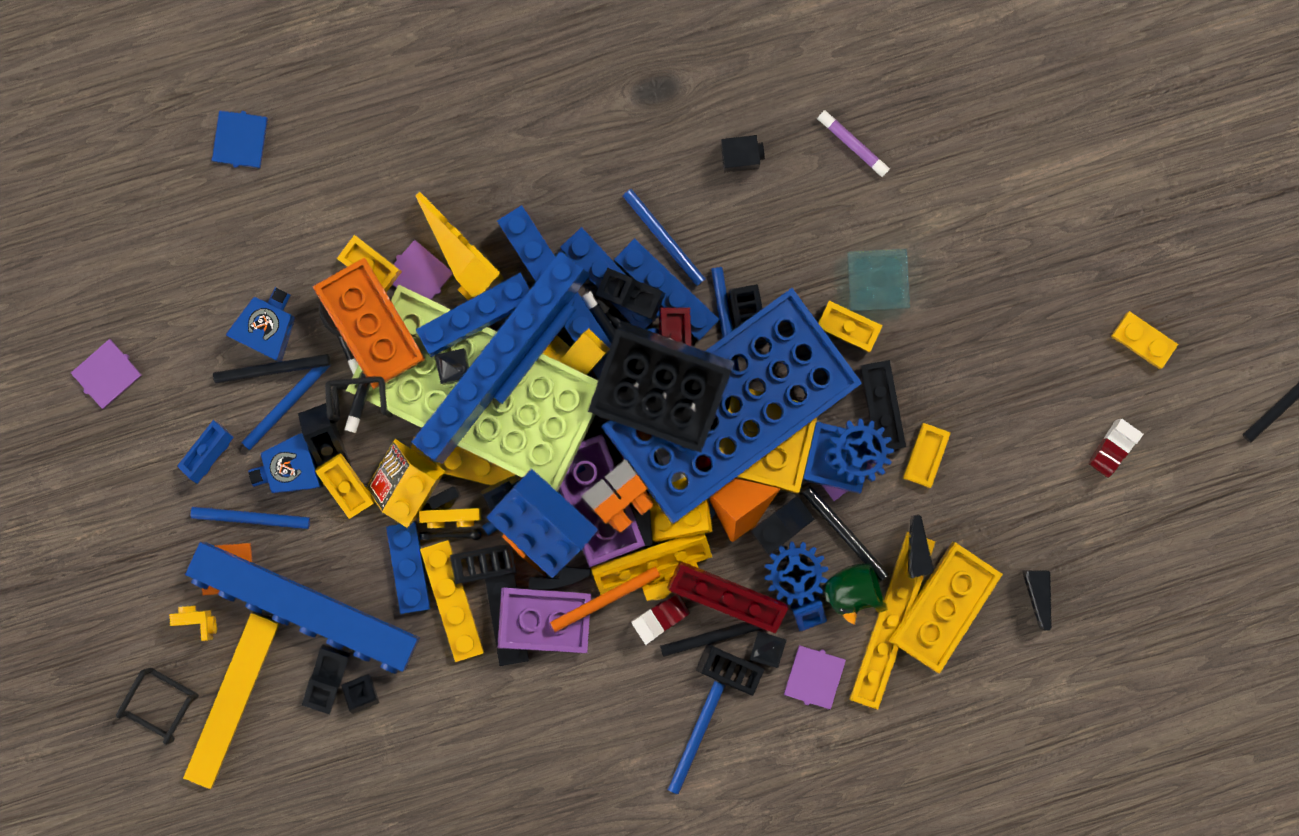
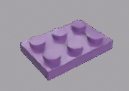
[498,588,591,653]

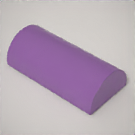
[559,434,645,567]

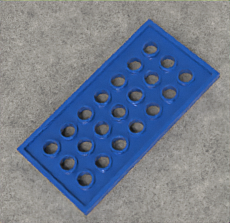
[602,288,862,524]

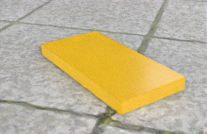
[889,541,1003,674]

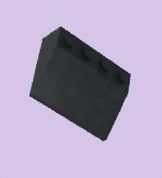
[587,321,734,453]

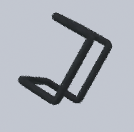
[325,376,393,422]
[116,668,199,745]

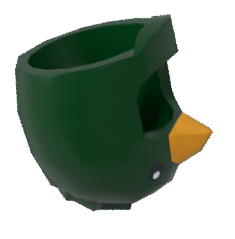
[825,563,888,625]

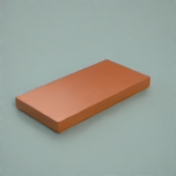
[313,257,425,390]

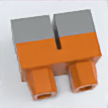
[581,460,654,533]

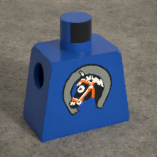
[226,287,295,362]
[248,433,324,493]

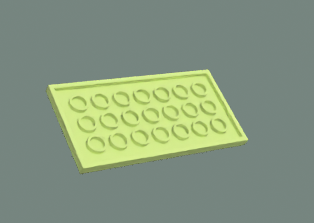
[346,284,598,492]

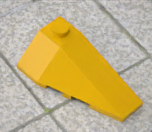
[416,192,504,301]

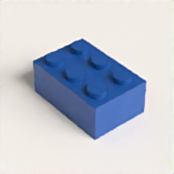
[486,468,598,578]

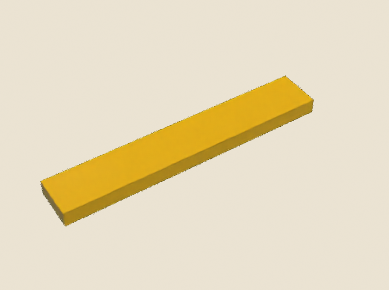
[849,532,936,710]
[183,612,280,789]

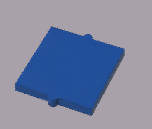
[212,110,268,168]

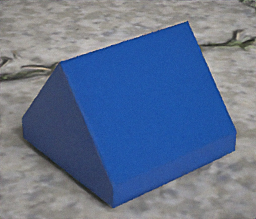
[791,596,827,631]

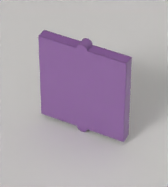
[393,240,453,300]
[71,339,143,409]
[784,645,846,710]

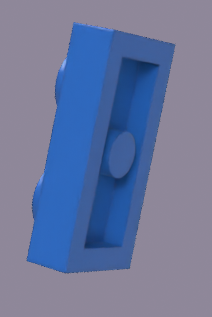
[177,420,234,484]

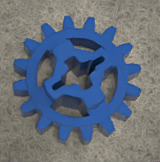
[827,419,894,484]
[764,541,828,606]

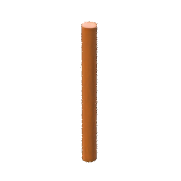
[550,567,660,633]

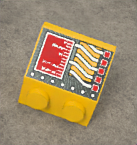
[366,439,445,528]

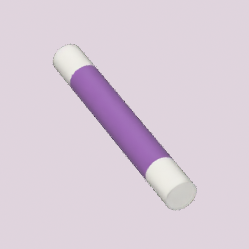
[817,110,890,177]

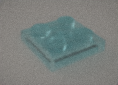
[847,249,910,311]

